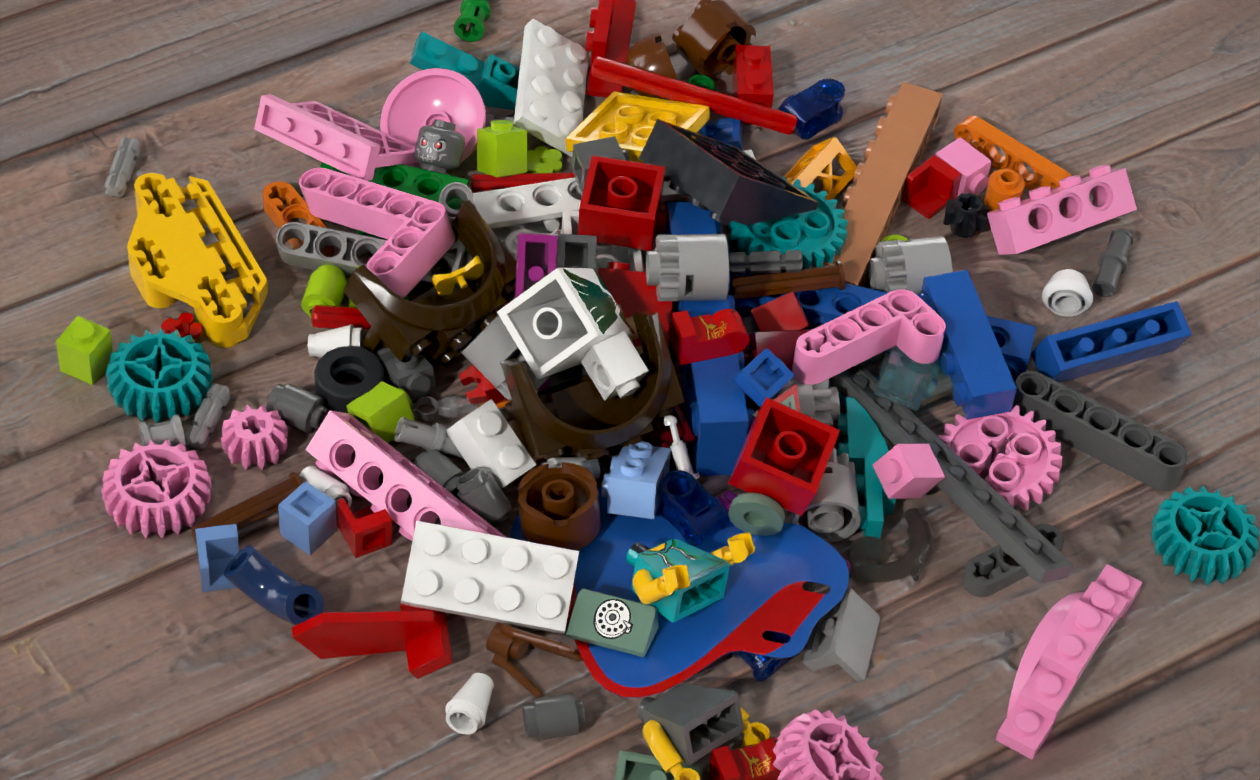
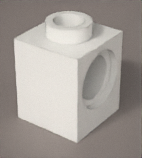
[581,331,649,401]

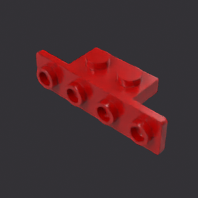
[585,0,636,98]

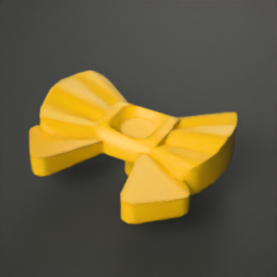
[431,256,484,295]

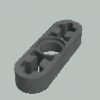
[962,524,1064,597]

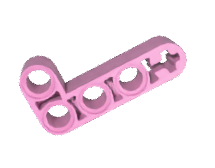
[792,289,946,385]

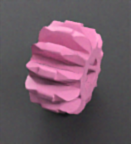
[221,404,288,471]

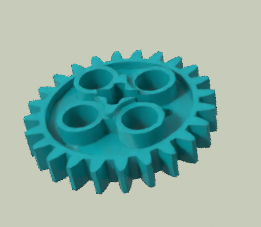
[727,177,848,269]

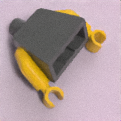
[638,684,770,780]

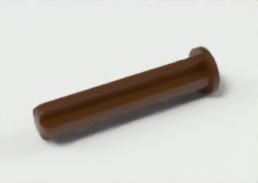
[731,260,845,299]
[191,472,303,544]

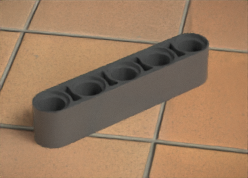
[1011,371,1188,491]

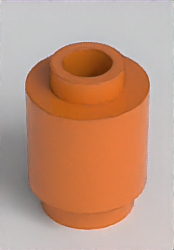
[984,169,1025,212]

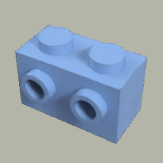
[601,441,671,519]

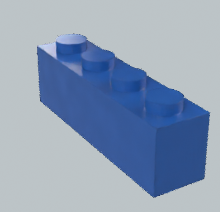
[917,270,1017,420]
[1031,301,1192,383]

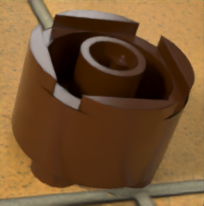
[672,0,756,81]
[518,462,601,551]

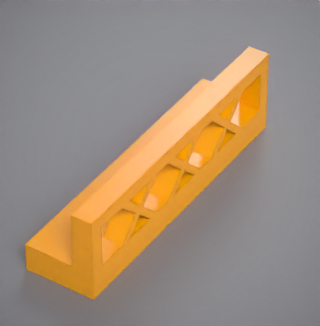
[783,136,857,201]

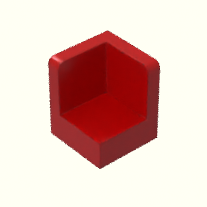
[902,155,962,219]
[751,291,810,332]
[336,498,392,558]

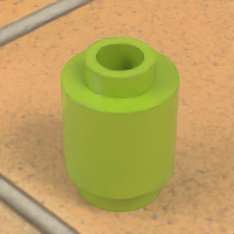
[301,265,347,318]

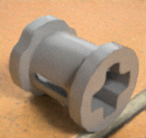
[139,415,186,447]

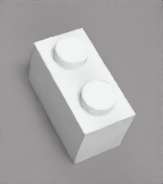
[446,399,536,489]

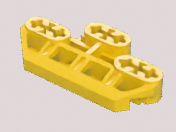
[127,173,268,348]

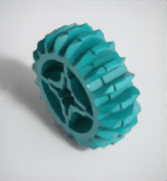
[106,328,213,423]
[1151,486,1259,586]

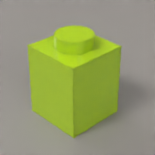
[477,120,527,177]
[56,316,113,385]
[346,381,415,443]

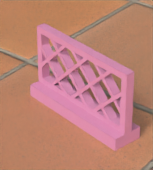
[254,94,418,181]

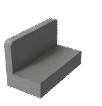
[803,588,880,681]

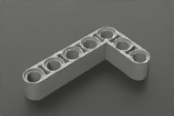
[276,182,473,292]

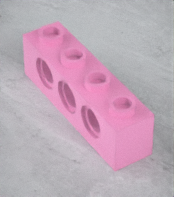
[987,164,1137,255]

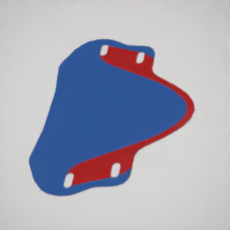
[510,486,849,698]

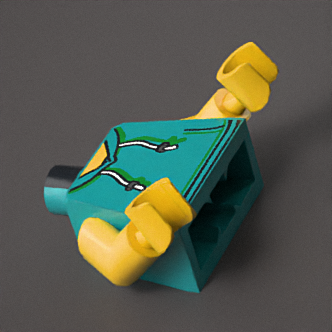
[626,532,755,623]

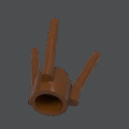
[486,622,582,698]

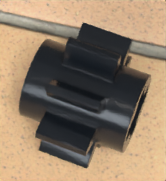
[943,193,989,238]

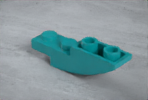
[409,31,520,111]
[836,397,896,546]

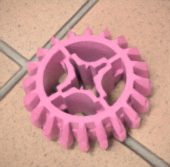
[101,438,211,539]
[773,709,884,780]

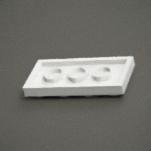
[514,19,589,157]
[400,520,579,634]

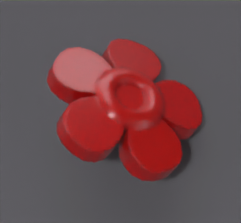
[161,313,203,339]

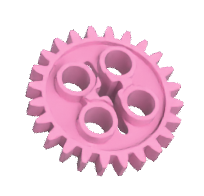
[938,405,1062,511]

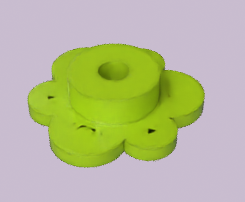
[527,146,562,173]

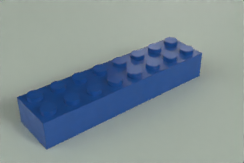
[664,202,754,476]

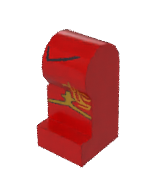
[670,309,749,365]
[709,738,781,780]

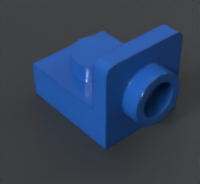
[733,348,795,408]

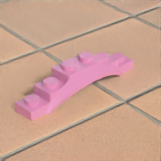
[996,564,1143,760]

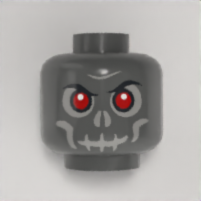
[414,119,465,175]

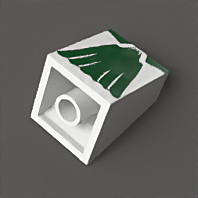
[497,268,635,379]

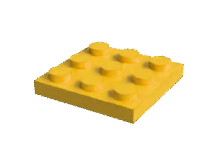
[565,91,710,163]

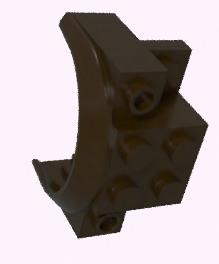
[343,200,517,368]
[500,310,685,460]

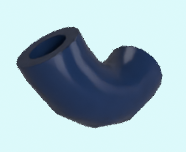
[224,546,324,625]

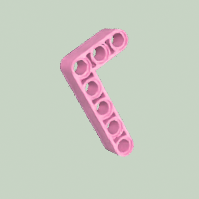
[299,167,455,298]

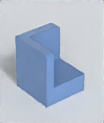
[278,481,337,555]
[195,524,239,592]

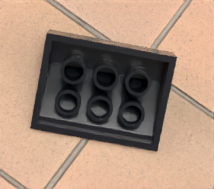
[639,119,819,226]

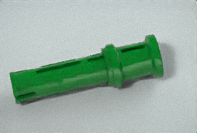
[453,0,491,42]

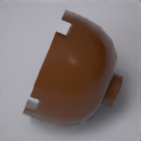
[626,32,677,101]

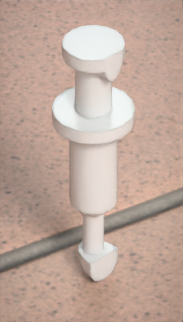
[664,415,703,508]

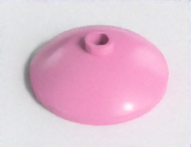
[380,68,486,170]

